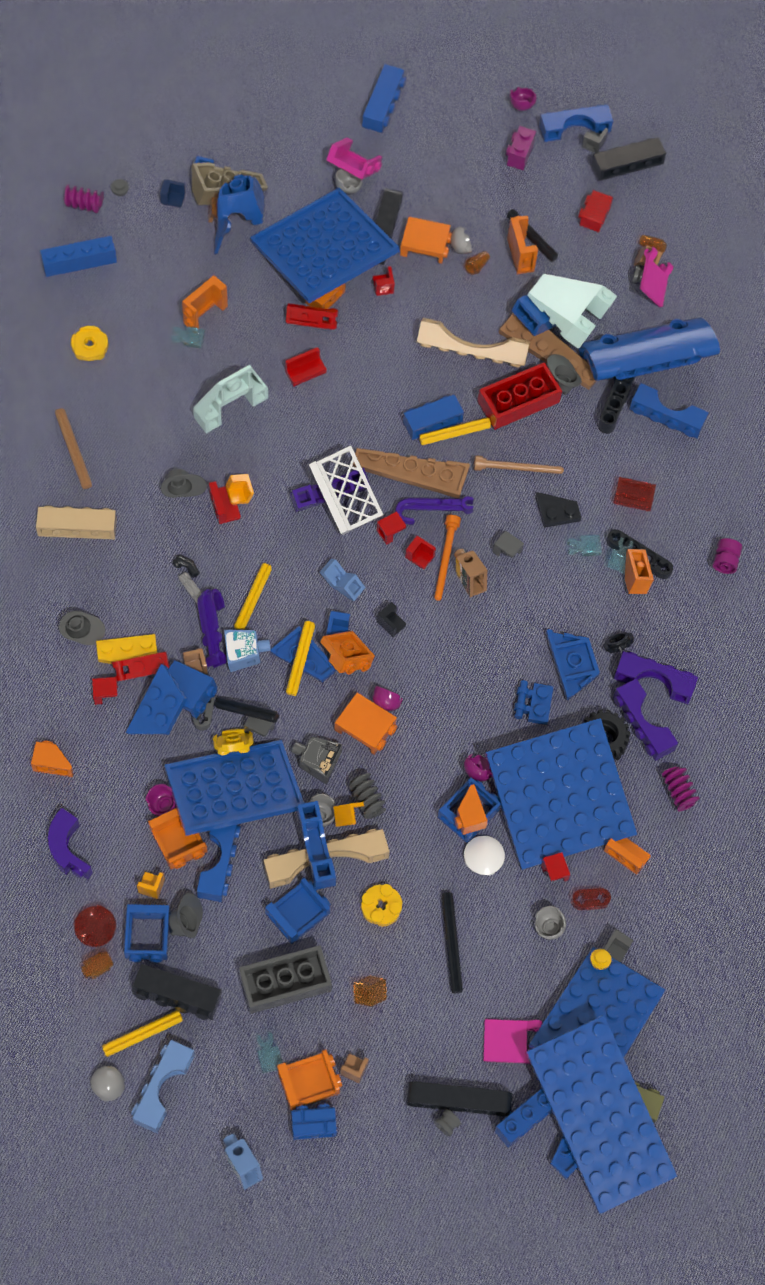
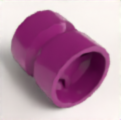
[712,538,743,574]

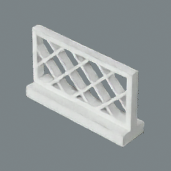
[309,446,383,535]

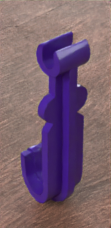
[395,496,474,525]
[197,589,227,668]

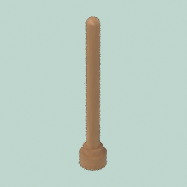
[474,455,564,474]

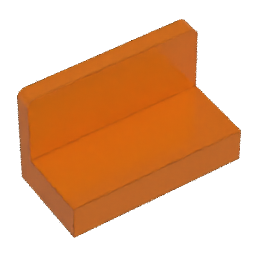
[604,838,650,875]

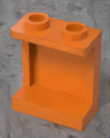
[507,216,538,274]
[400,217,452,264]
[182,275,228,332]
[334,693,398,755]
[148,808,207,870]
[277,1049,342,1110]

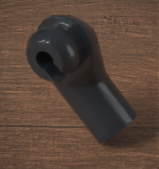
[173,555,200,578]

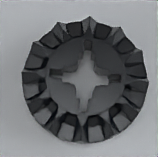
[604,632,634,653]

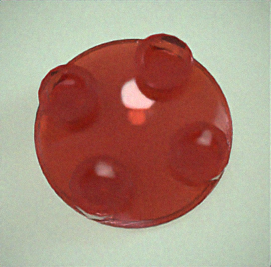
[74,905,116,947]

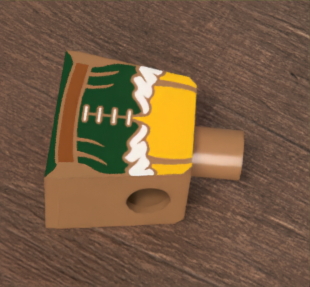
[454,549,487,598]

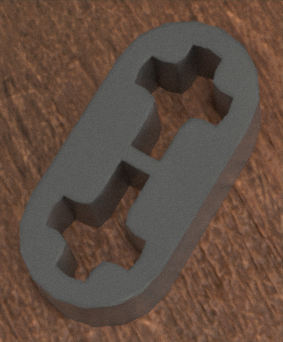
[193,698,214,731]

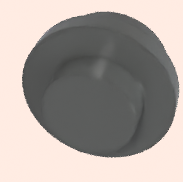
[111,179,129,196]

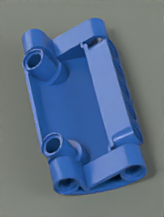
[579,317,720,381]

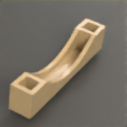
[417,318,530,367]
[264,829,390,889]

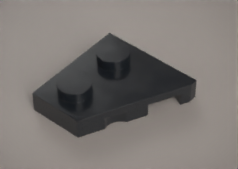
[535,492,582,528]

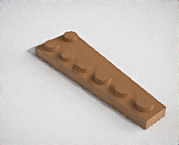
[499,313,596,390]
[352,448,470,499]

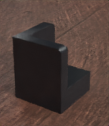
[377,602,406,637]

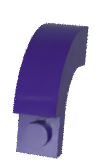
[48,808,93,880]

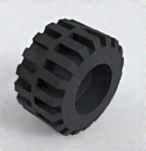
[582,710,630,761]

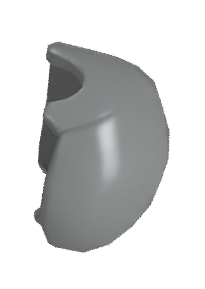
[335,168,363,194]
[451,227,472,254]
[308,794,335,827]
[535,906,566,940]
[90,1066,125,1101]

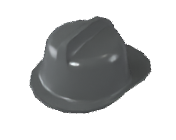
[547,354,582,395]
[161,469,207,498]
[59,610,105,645]
[169,893,203,938]

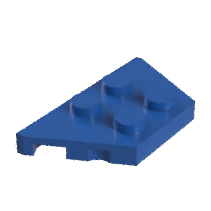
[546,629,600,700]
[126,664,187,735]

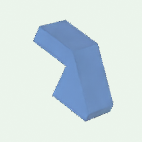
[320,559,366,601]

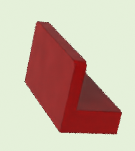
[285,347,327,387]
[209,481,241,524]

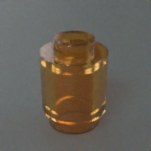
[81,951,114,980]

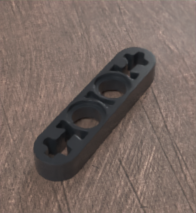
[607,529,673,579]

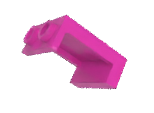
[327,138,382,179]

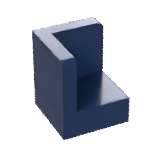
[160,179,186,208]

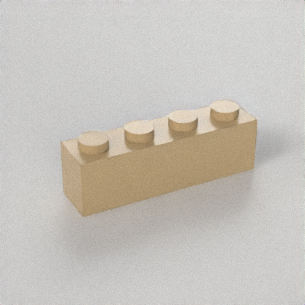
[36,506,117,540]

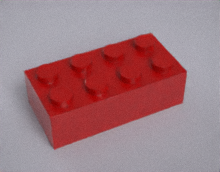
[477,362,562,430]

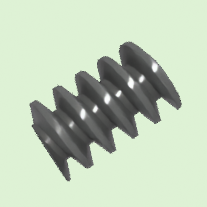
[349,773,386,819]

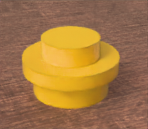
[590,949,611,970]

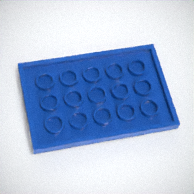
[164,740,304,836]
[529,947,665,1058]

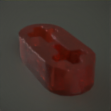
[571,888,611,910]

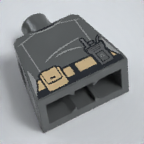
[292,737,343,784]

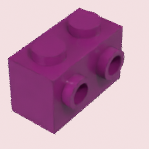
[506,126,536,171]

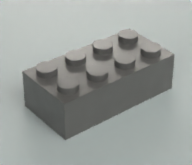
[239,945,332,1014]

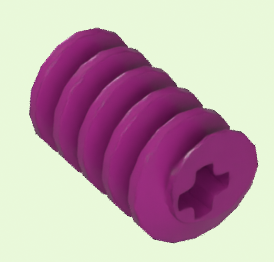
[64,184,104,213]
[662,767,700,812]

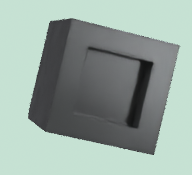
[582,128,608,153]
[493,531,524,558]
[244,717,275,737]
[603,929,634,962]

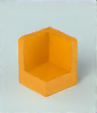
[225,474,254,505]
[333,802,364,827]
[137,872,165,899]

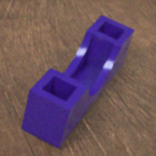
[290,468,370,512]
[614,651,698,705]
[614,679,678,761]

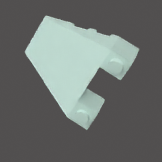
[527,274,617,349]
[193,365,268,433]

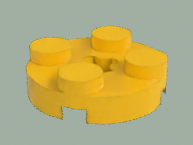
[71,326,109,361]
[213,729,254,755]
[361,884,402,927]

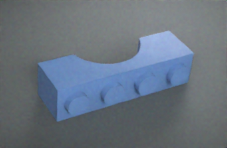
[131,1040,195,1133]

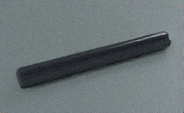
[442,892,463,993]

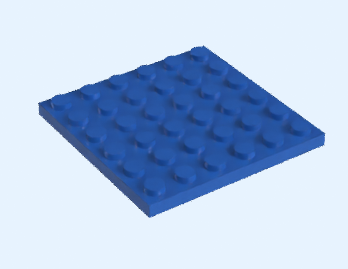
[250,187,400,303]
[485,718,638,870]

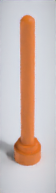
[434,515,461,601]

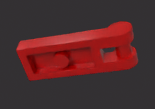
[286,303,338,330]
[112,651,170,682]

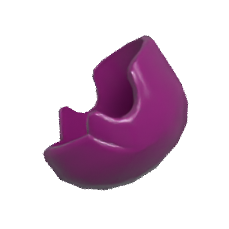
[510,87,536,111]
[372,686,403,711]
[463,754,492,782]
[145,784,177,817]

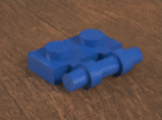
[514,680,554,725]

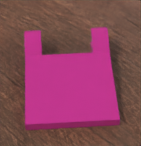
[640,247,673,307]
[484,1019,542,1064]

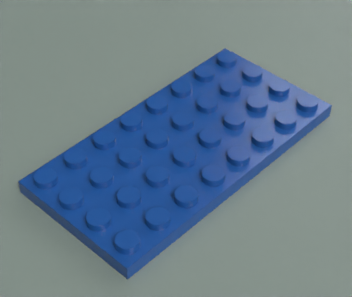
[526,1015,677,1214]

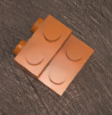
[320,631,375,675]

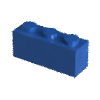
[403,394,464,440]

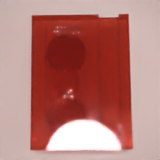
[613,477,656,512]

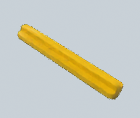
[419,417,491,445]
[234,563,272,630]
[286,621,315,696]
[102,1010,183,1056]

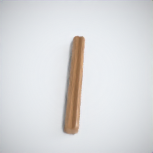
[55,408,92,489]

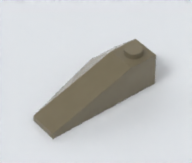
[192,162,268,205]

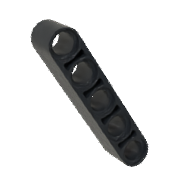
[376,188,403,265]
[598,377,636,434]
[406,1081,512,1116]

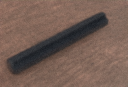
[507,209,558,262]
[214,697,279,723]

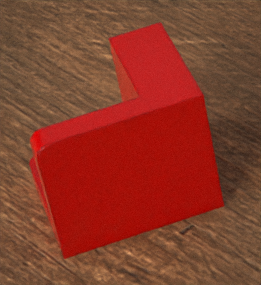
[373,266,395,296]
[376,512,406,545]
[405,536,436,569]
[92,677,118,705]
[541,852,570,882]

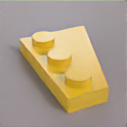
[96,634,157,666]

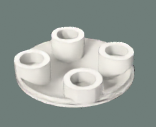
[464,836,505,876]

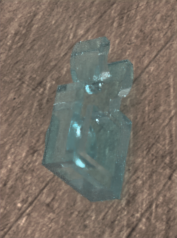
[171,327,205,349]
[567,535,602,556]
[606,537,634,574]
[257,1032,282,1073]

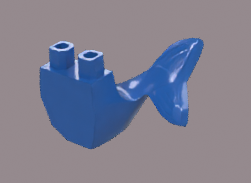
[214,175,264,254]

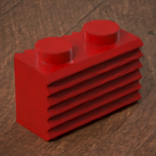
[578,190,613,233]

